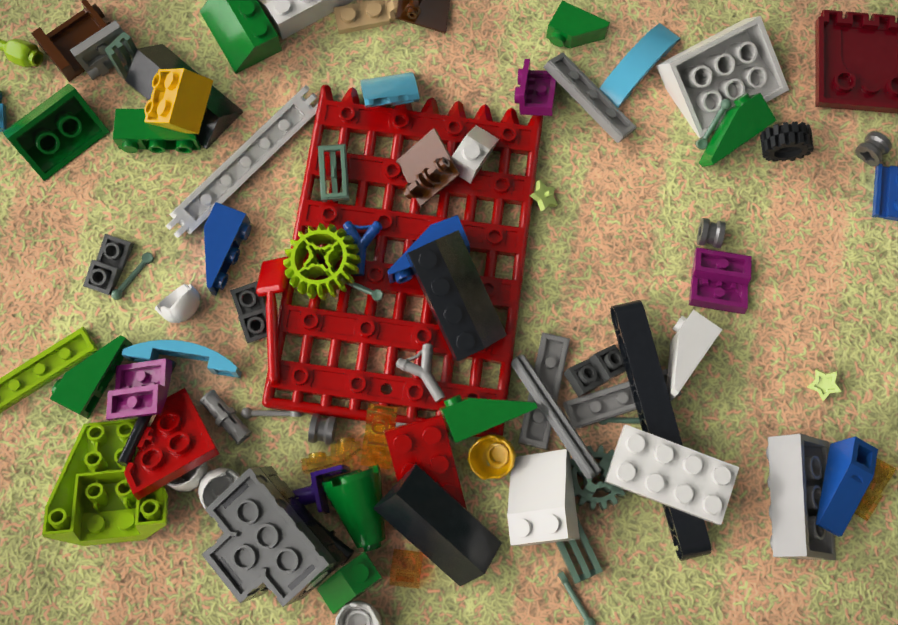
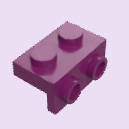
[514,59,557,116]

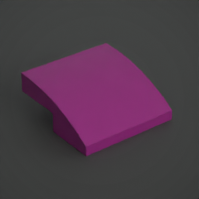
[689,247,752,314]
[106,358,172,421]

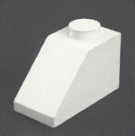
[451,125,499,184]

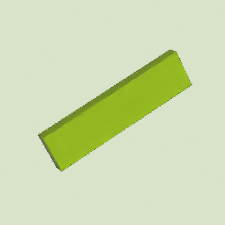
[0,327,98,413]

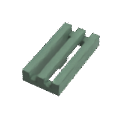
[105,32,137,80]
[318,144,350,202]
[555,517,603,584]

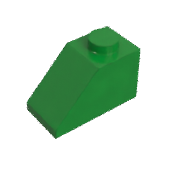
[546,0,610,49]
[317,552,383,614]

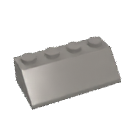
[766,434,836,560]

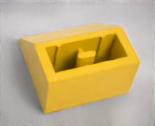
[144,68,214,134]

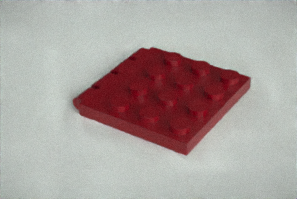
[815,10,898,114]

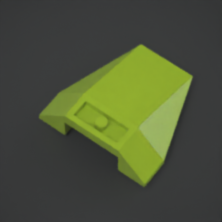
[42,418,168,546]

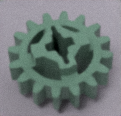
[570,445,626,511]

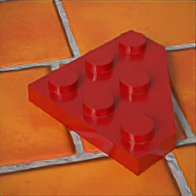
[124,388,220,500]

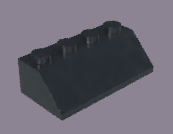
[405,230,507,361]

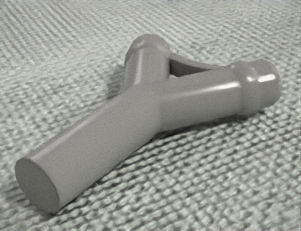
[396,343,446,403]

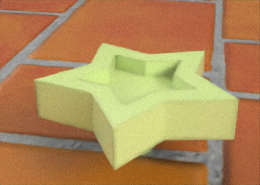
[529,180,558,211]
[807,368,842,401]

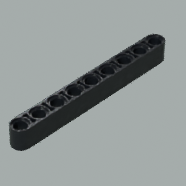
[610,300,711,561]

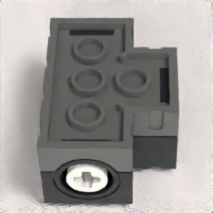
[201,466,347,607]

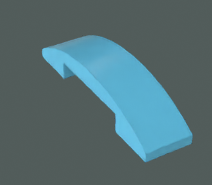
[599,23,680,108]
[122,340,241,378]

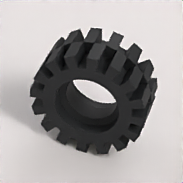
[760,122,814,162]

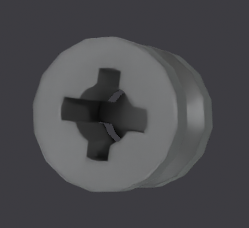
[855,131,892,166]
[697,218,726,248]
[308,413,337,446]

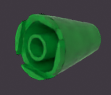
[322,465,386,552]

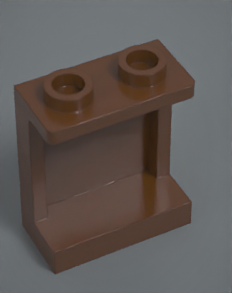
[31,0,111,82]

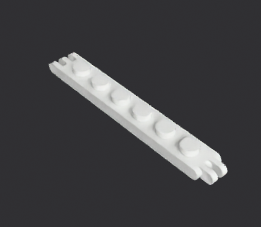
[166,85,318,238]

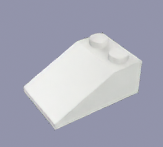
[507,449,580,546]

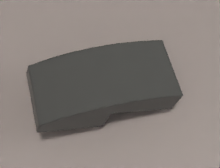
[83,234,135,295]
[230,281,267,344]
[564,344,626,397]

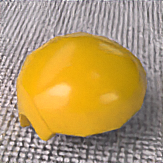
[468,434,516,480]

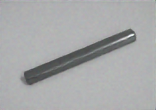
[511,354,601,480]

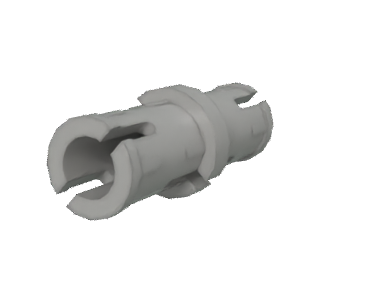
[200,390,252,445]

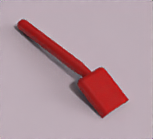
[256,257,289,384]

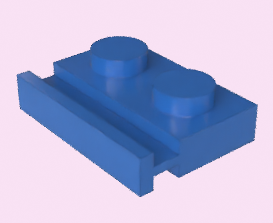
[872,164,898,221]

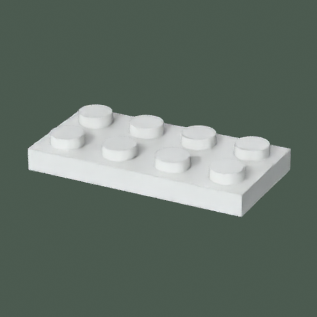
[604,424,739,525]

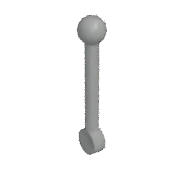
[241,407,301,419]

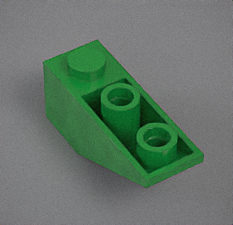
[113,109,201,153]

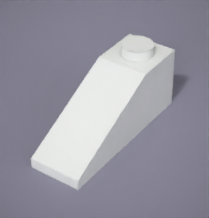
[666,309,722,401]

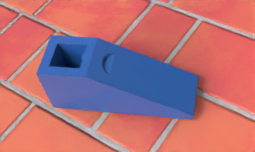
[204,202,252,296]
[387,215,470,284]
[816,436,878,537]

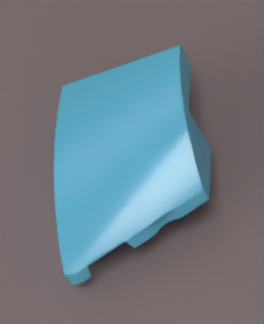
[360,72,420,108]

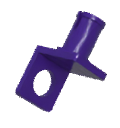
[292,465,350,514]

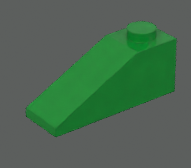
[699,93,777,167]
[50,335,133,419]
[439,394,538,443]

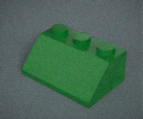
[200,0,282,74]
[3,84,110,181]

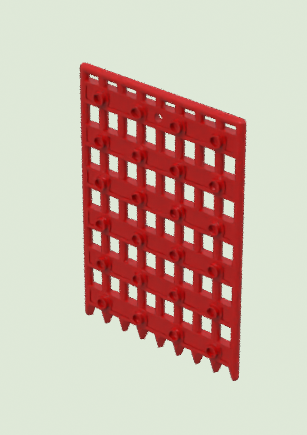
[262,84,543,437]

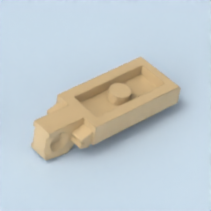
[333,0,398,34]

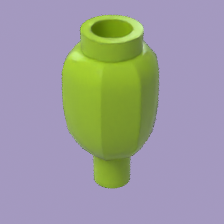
[0,39,43,68]

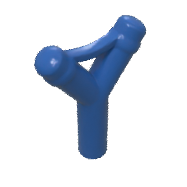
[343,221,382,276]

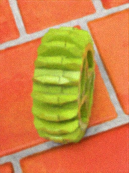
[283,223,361,300]

